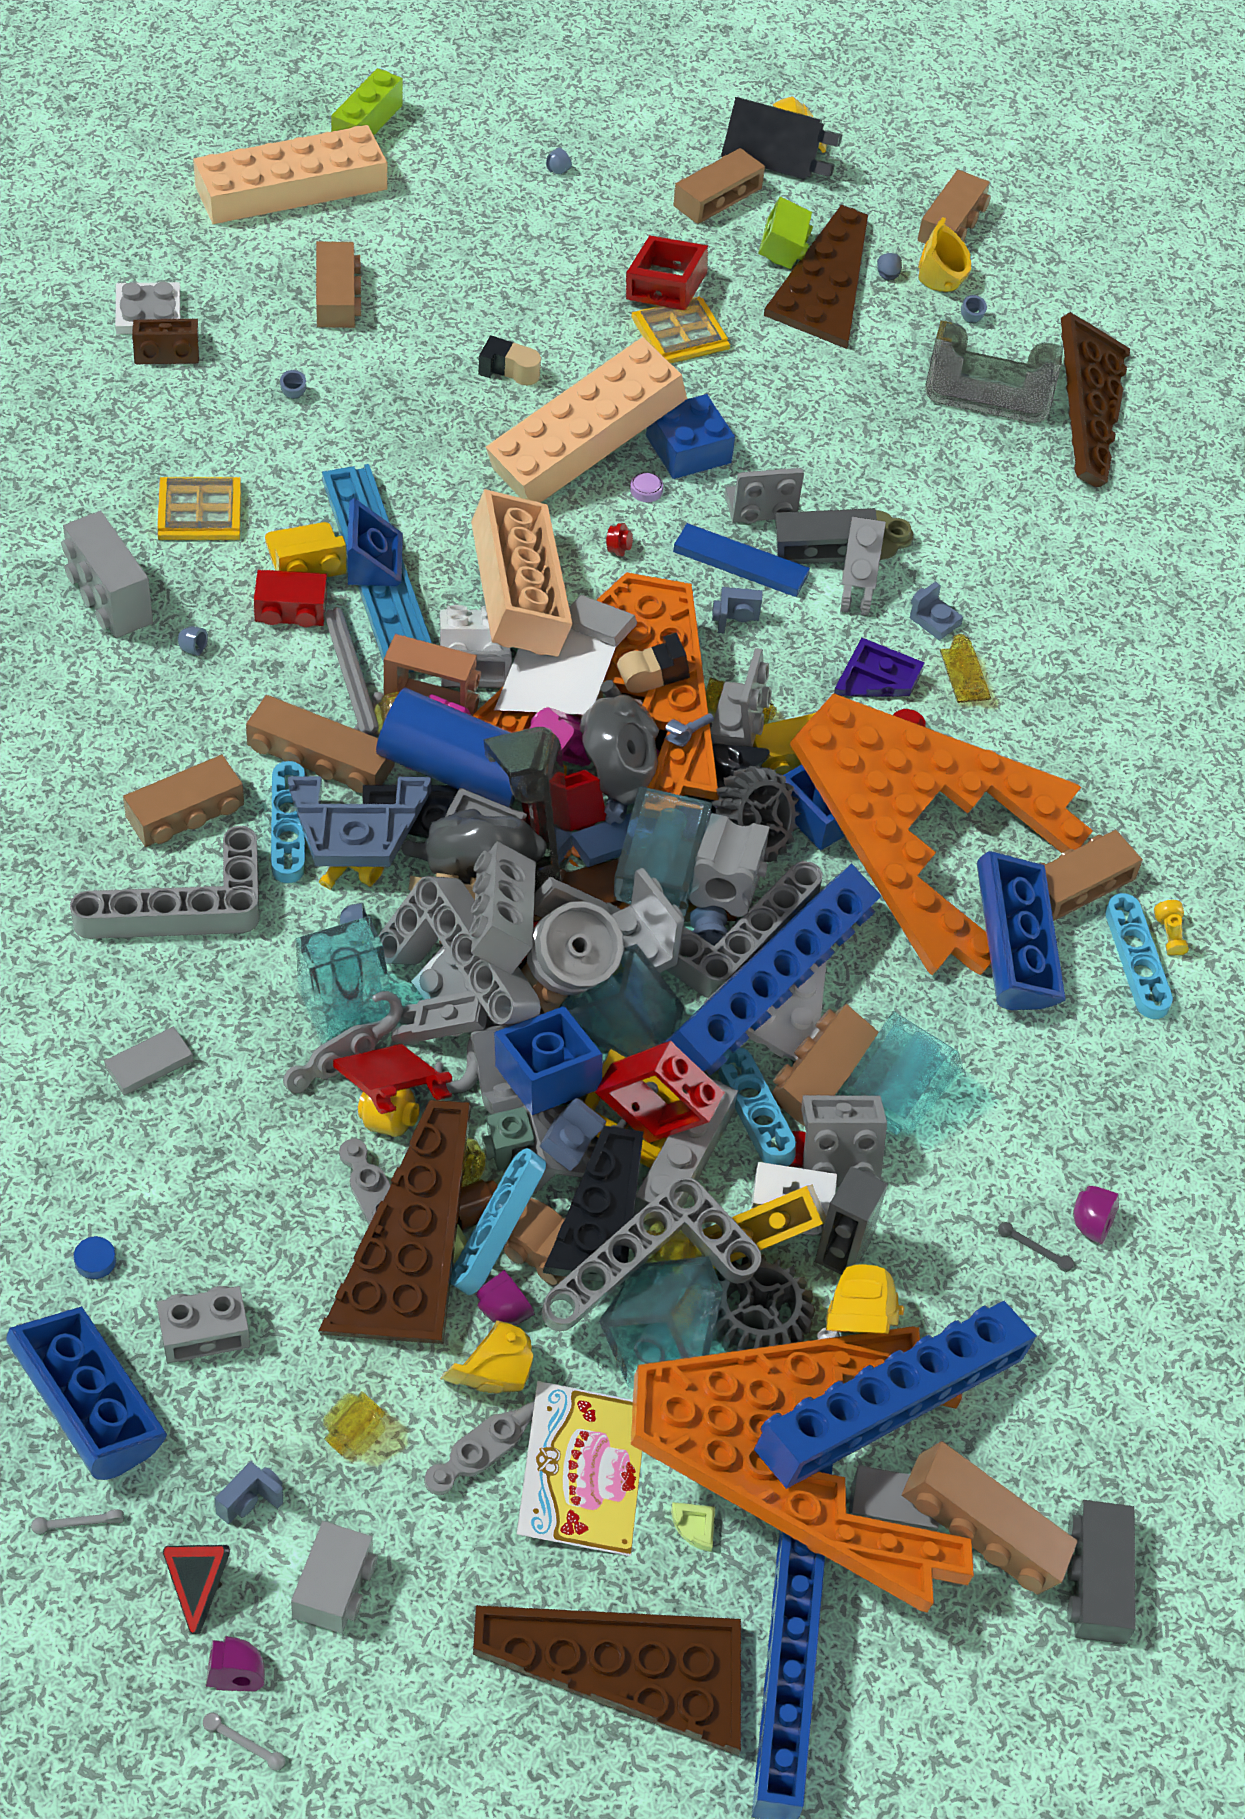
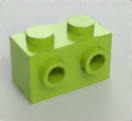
[758,196,813,269]

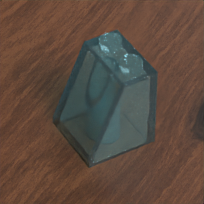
[613,786,712,916]
[296,916,391,1045]
[562,944,684,1057]
[842,1011,964,1136]
[599,1256,723,1389]

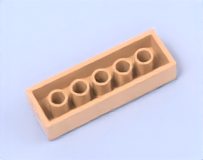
[193,125,387,224]
[486,337,687,503]
[471,489,573,657]

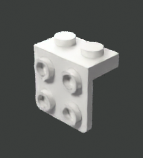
[440,605,510,651]

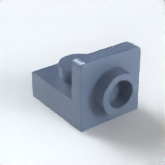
[909,581,963,641]
[712,587,763,634]
[539,1098,606,1171]
[214,1461,283,1525]

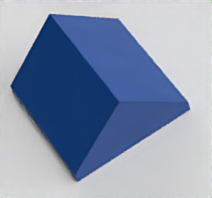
[347,498,403,586]

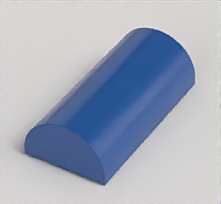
[376,687,539,808]
[977,851,1066,1010]
[6,1306,167,1480]

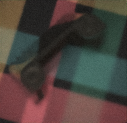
[925,320,1063,423]
[483,727,573,893]

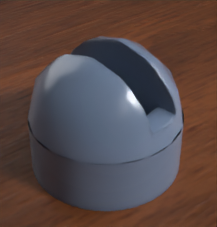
[546,147,572,174]
[877,253,902,280]
[961,295,987,323]
[280,370,306,399]
[178,626,208,656]
[340,903,368,934]

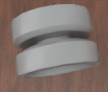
[527,901,624,995]

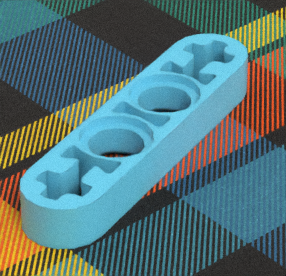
[271,761,305,883]
[1105,893,1173,1019]
[718,1047,796,1166]
[451,1148,546,1296]

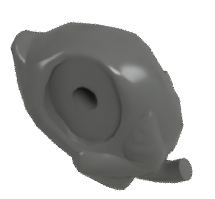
[580,680,659,806]
[401,809,547,884]

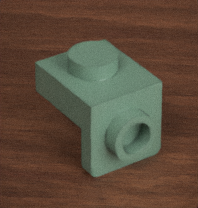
[482,1107,534,1171]

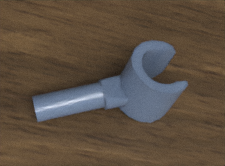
[665,713,714,747]

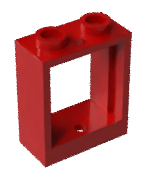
[626,235,708,310]
[595,1040,725,1143]

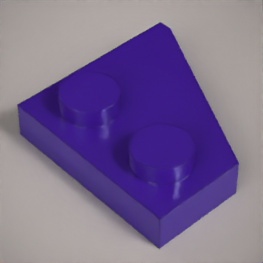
[834,637,925,697]

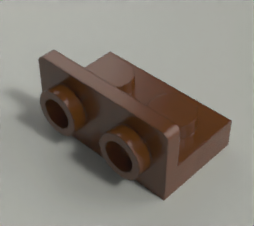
[132,318,199,365]

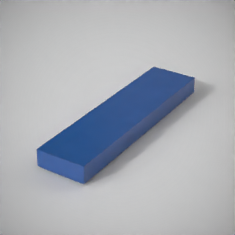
[673,523,810,597]

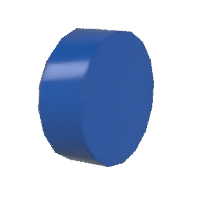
[73,1236,116,1280]

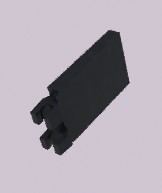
[721,97,843,179]

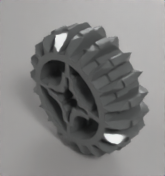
[709,766,801,862]
[704,1253,815,1351]

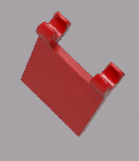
[333,1044,452,1114]

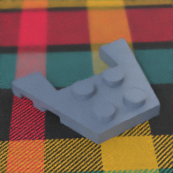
[288,776,431,867]

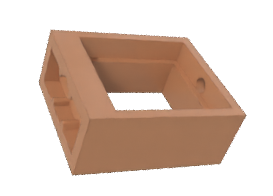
[384,634,481,715]

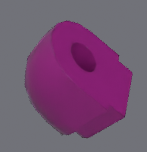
[1073,1186,1119,1244]
[476,1270,535,1325]
[206,1636,265,1692]

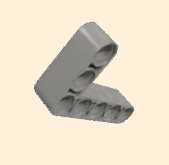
[70,826,259,939]
[666,861,823,998]
[375,876,541,1025]
[542,1177,761,1332]

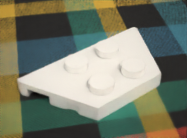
[745,961,827,1061]

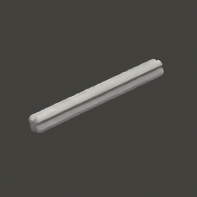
[324,607,380,738]

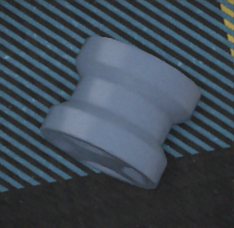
[690,906,728,946]

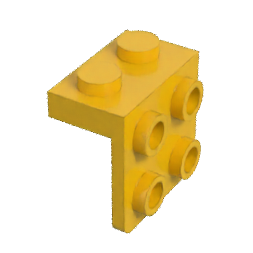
[265,522,346,577]

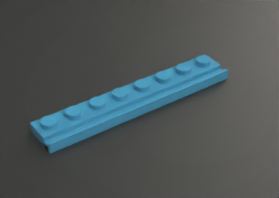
[322,464,432,673]

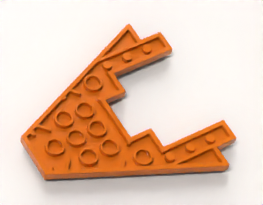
[472,572,719,823]
[790,693,1093,975]
[631,1326,974,1613]

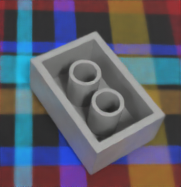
[61,510,153,639]

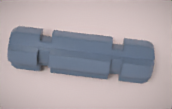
[604,797,628,825]

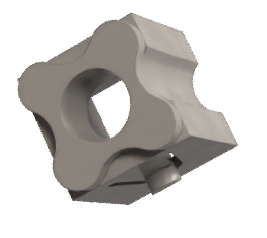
[689,813,770,917]

